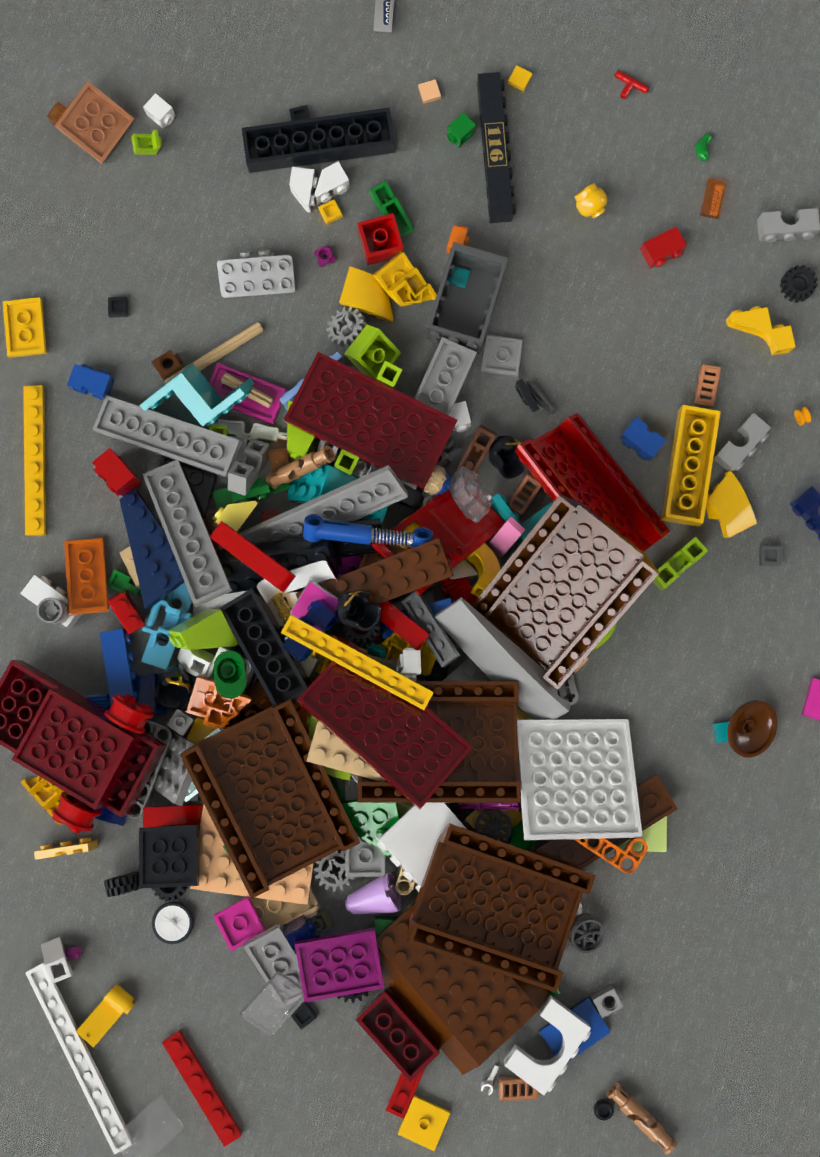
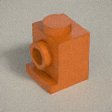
[447,225,470,254]

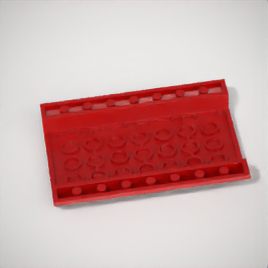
[515,413,670,552]

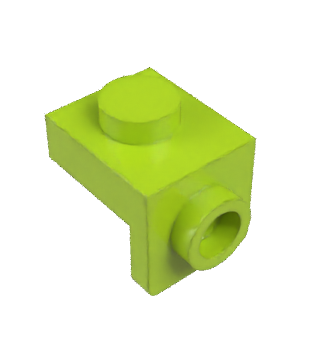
[131,129,162,155]

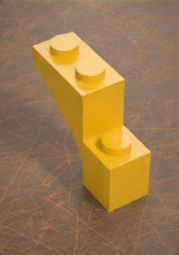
[726,306,796,356]

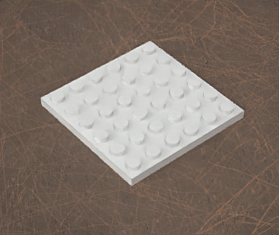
[517,719,643,840]

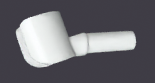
[481,1065,499,1095]

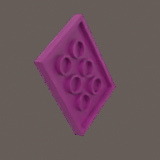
[295,928,384,1002]

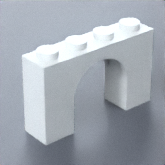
[503,995,591,1095]

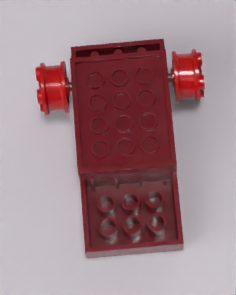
[0,660,167,833]

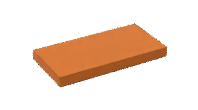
[64,538,109,615]

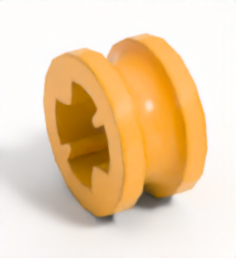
[794,407,811,426]

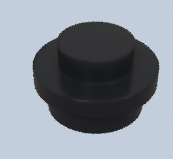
[593,1099,614,1121]

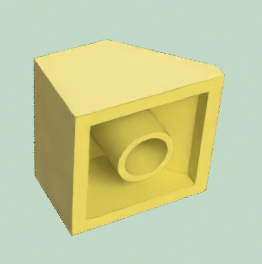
[212,501,258,531]

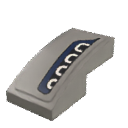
[374,0,395,32]

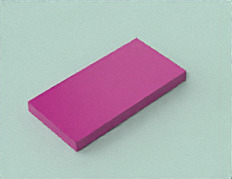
[209,363,288,425]

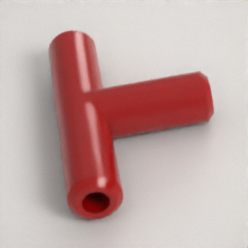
[615,70,649,99]

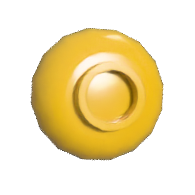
[574,183,608,219]

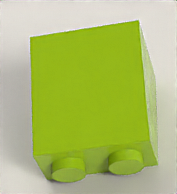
[287,400,320,461]
[168,608,238,650]

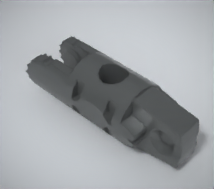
[436,440,463,469]

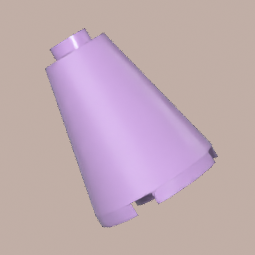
[345,873,402,914]

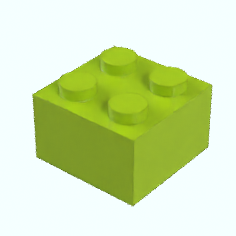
[344,325,401,379]

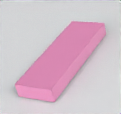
[487,517,525,558]

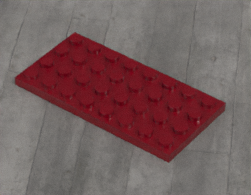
[283,352,458,490]
[297,642,473,810]

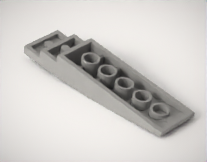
[434,597,570,720]

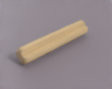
[221,373,273,408]

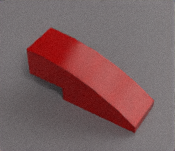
[143,804,204,827]

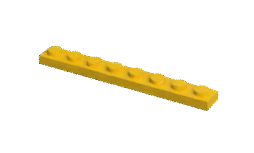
[23,385,46,536]
[281,615,434,710]

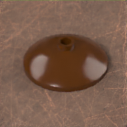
[727,700,778,758]

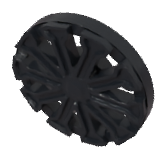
[475,809,512,843]

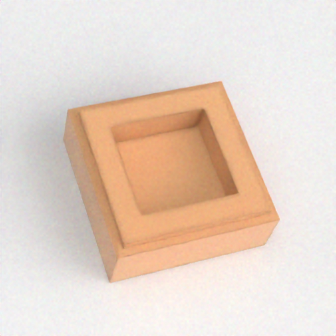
[418,79,441,104]

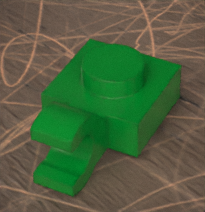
[107,569,141,596]

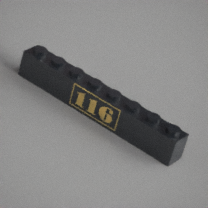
[477,72,516,223]

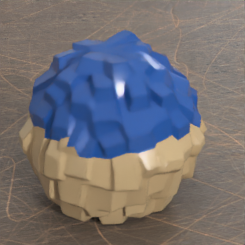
[424,466,451,496]

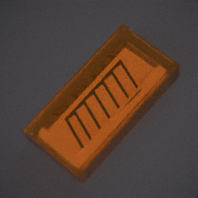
[700,178,726,219]

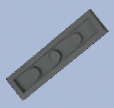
[402,591,460,667]

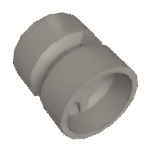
[37,597,69,625]

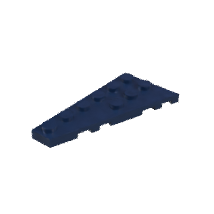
[119,488,184,610]

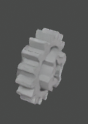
[326,307,367,348]
[313,850,355,892]

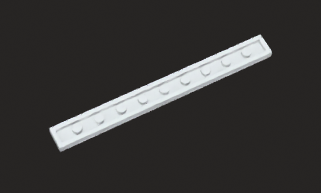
[25,962,134,1154]

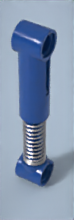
[303,514,433,549]

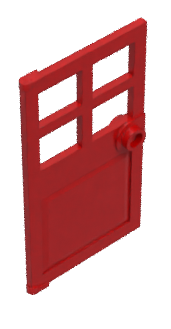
[372,480,505,595]

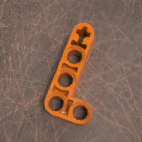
[574,838,648,874]

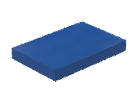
[539,997,611,1062]

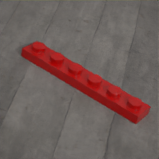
[162,1030,242,1147]

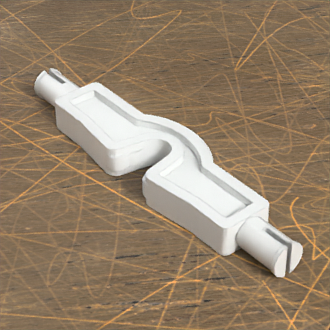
[205,419,287,442]

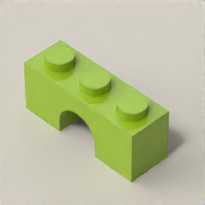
[652,537,708,591]

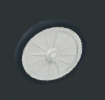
[152,902,193,944]

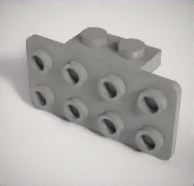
[217,249,296,298]

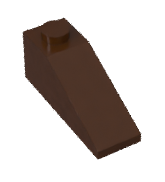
[453,425,497,486]

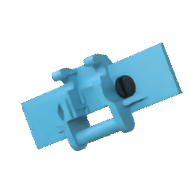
[141,582,193,670]

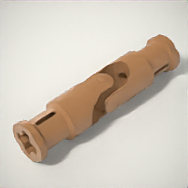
[266,446,335,489]
[606,1082,677,1154]

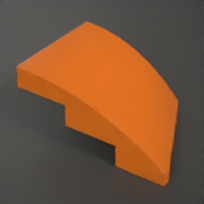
[186,675,251,728]

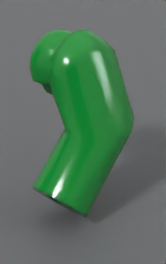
[695,133,712,162]

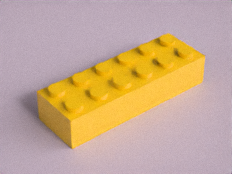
[661,405,721,527]

